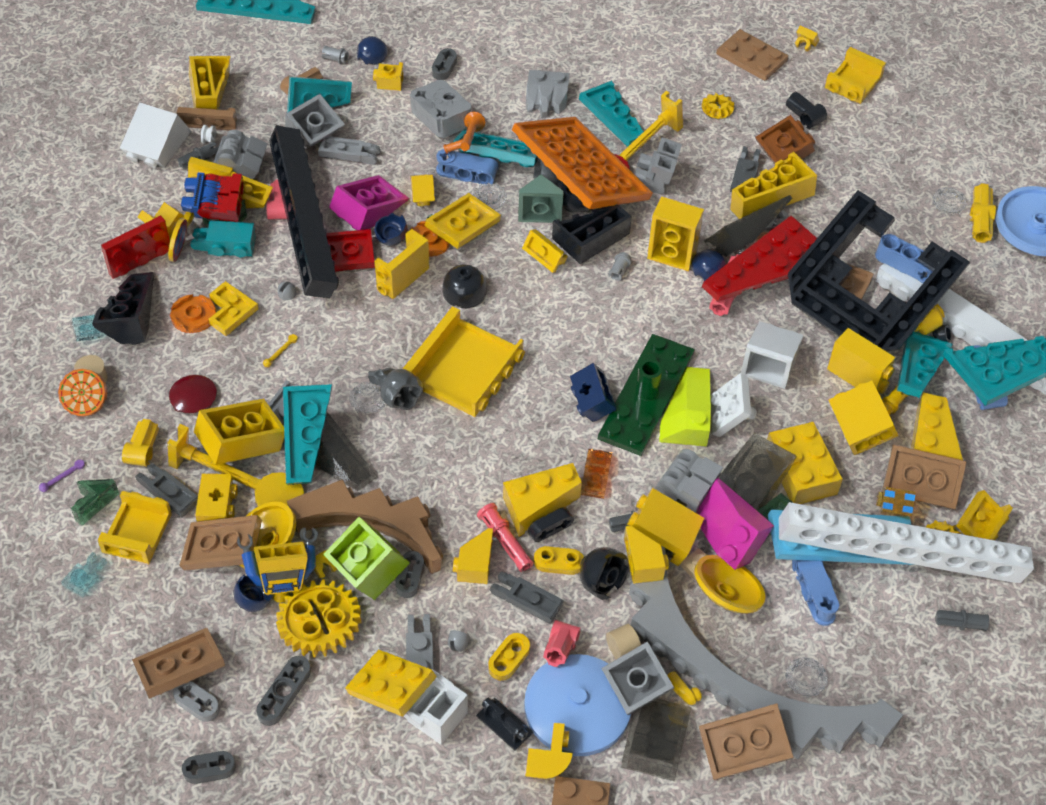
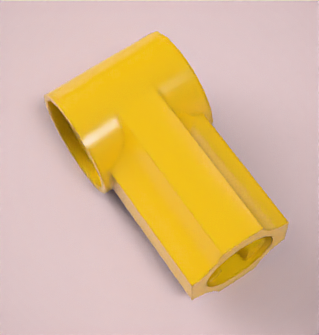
[122,419,159,467]

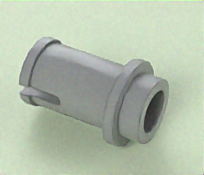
[322,46,349,64]
[608,252,632,281]

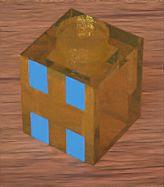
[876,487,916,517]

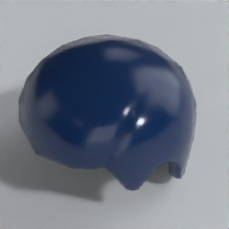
[356,36,388,65]
[374,213,408,246]
[692,249,726,281]
[233,575,273,612]

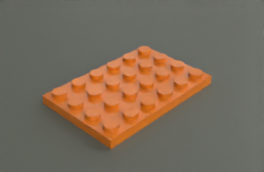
[512,117,653,209]

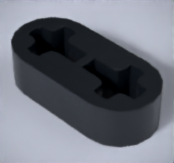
[528,507,574,542]

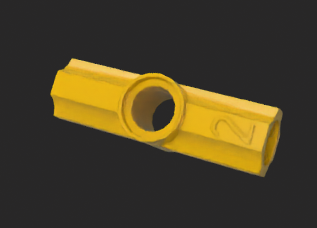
[970,183,996,243]

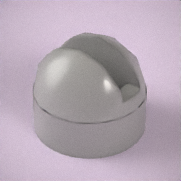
[277,281,296,300]
[448,630,470,652]

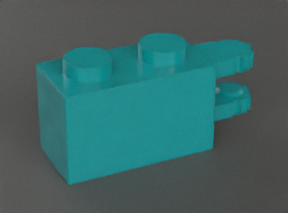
[190,221,256,257]

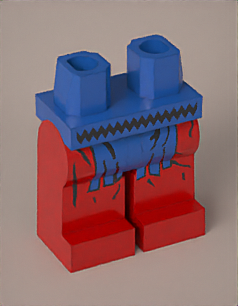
[181,172,245,222]

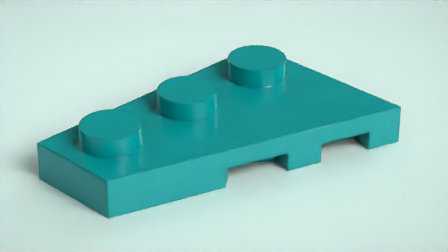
[287,76,352,113]

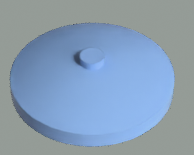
[996,186,1046,256]
[524,654,631,756]

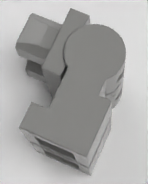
[213,130,268,179]
[634,138,682,194]
[655,449,723,512]

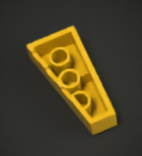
[730,152,817,222]

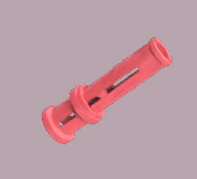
[477,503,534,572]

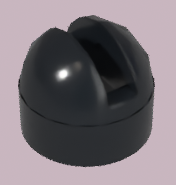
[933,324,951,342]

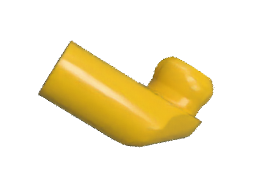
[668,671,702,705]

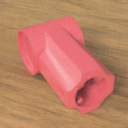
[266,179,287,220]
[543,620,581,667]

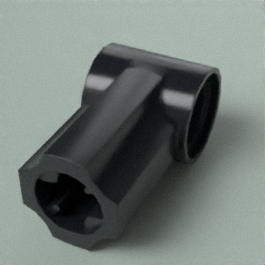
[786,91,827,129]

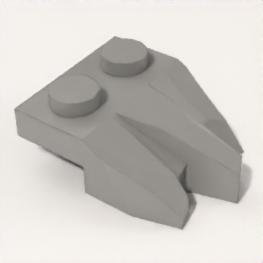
[526,70,570,118]

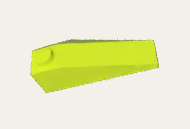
[659,367,711,447]

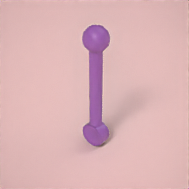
[39,460,85,492]

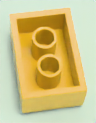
[647,196,704,272]
[193,398,285,465]
[765,421,843,504]

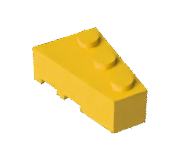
[189,56,231,110]
[911,392,963,461]
[503,463,582,537]

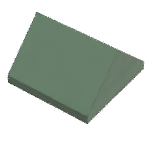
[518,175,563,223]

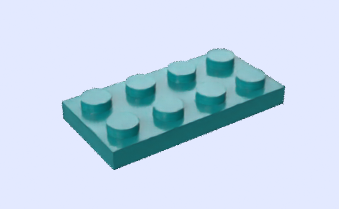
[453,129,539,167]

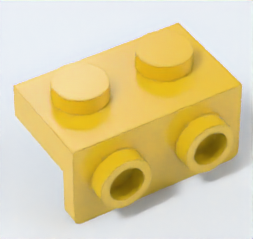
[956,490,1013,541]

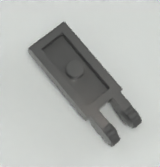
[730,146,761,192]
[135,463,198,518]
[489,571,564,625]

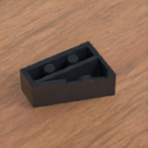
[552,204,632,264]

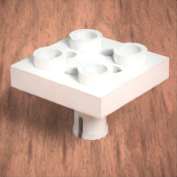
[710,373,757,437]

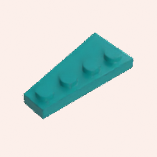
[579,80,644,147]
[897,332,953,398]
[283,384,333,485]

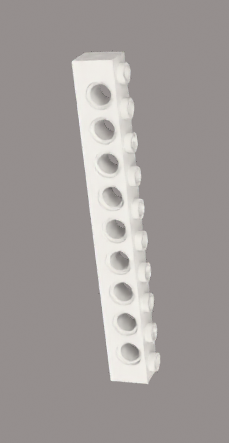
[779,502,1034,583]

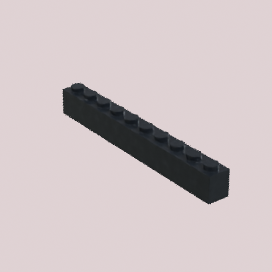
[269,125,339,299]

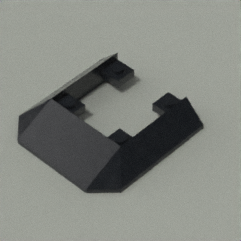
[788,190,970,352]

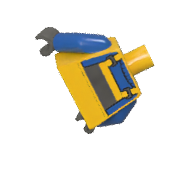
[237,528,318,603]

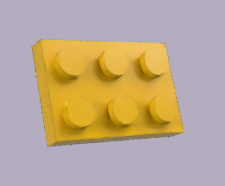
[425,193,501,249]
[345,649,436,717]

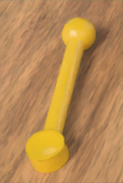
[263,334,298,368]

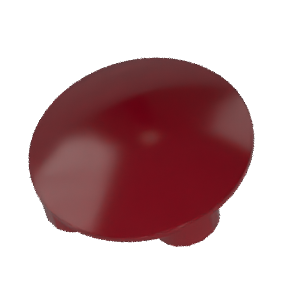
[169,375,217,414]

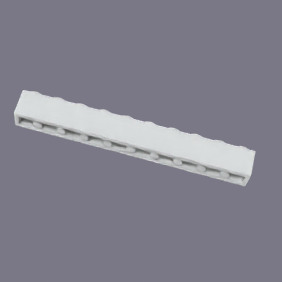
[875,264,1046,395]

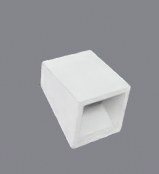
[120,103,191,168]
[741,321,803,389]

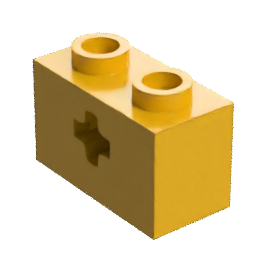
[195,473,238,522]

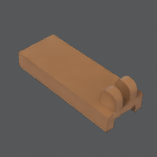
[176,107,237,131]

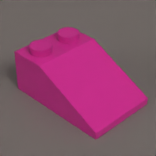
[329,175,409,230]
[696,478,774,570]

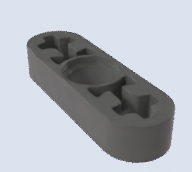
[256,656,311,726]

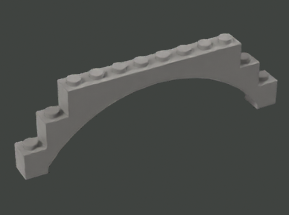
[629,546,903,759]

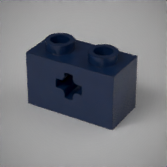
[570,363,617,422]

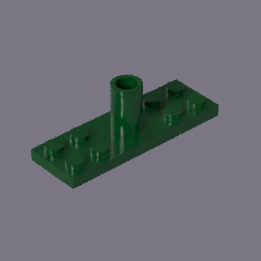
[597,333,695,457]

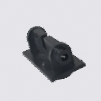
[476,697,534,751]

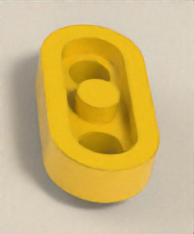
[534,546,584,575]
[488,633,530,681]

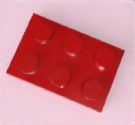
[101,215,170,279]
[326,229,375,272]

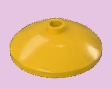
[239,501,296,569]
[694,555,766,614]

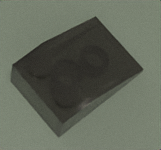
[719,433,797,515]
[621,698,692,781]

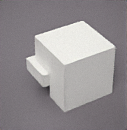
[403,669,468,745]

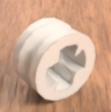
[201,125,216,144]

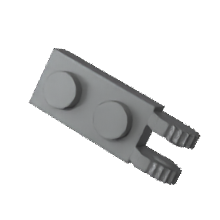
[318,136,381,165]
[406,614,433,670]

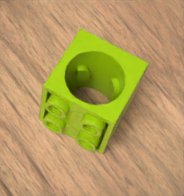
[323,517,410,600]

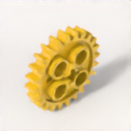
[276,579,362,657]

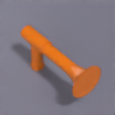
[443,111,486,154]

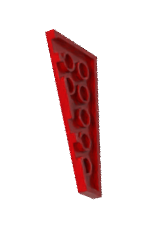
[702,216,840,302]

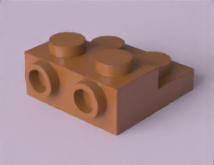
[755,115,816,165]

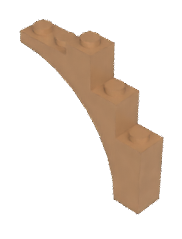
[287,480,443,574]

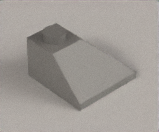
[601,642,674,715]

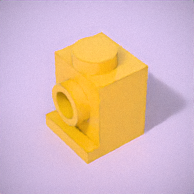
[373,62,404,91]

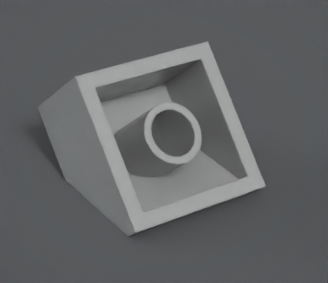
[285,94,345,147]

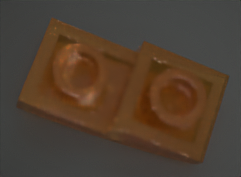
[581,449,612,499]

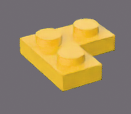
[209,281,259,336]

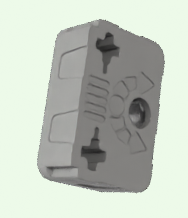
[410,80,472,138]

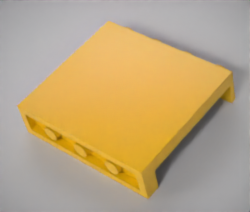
[403,306,525,417]

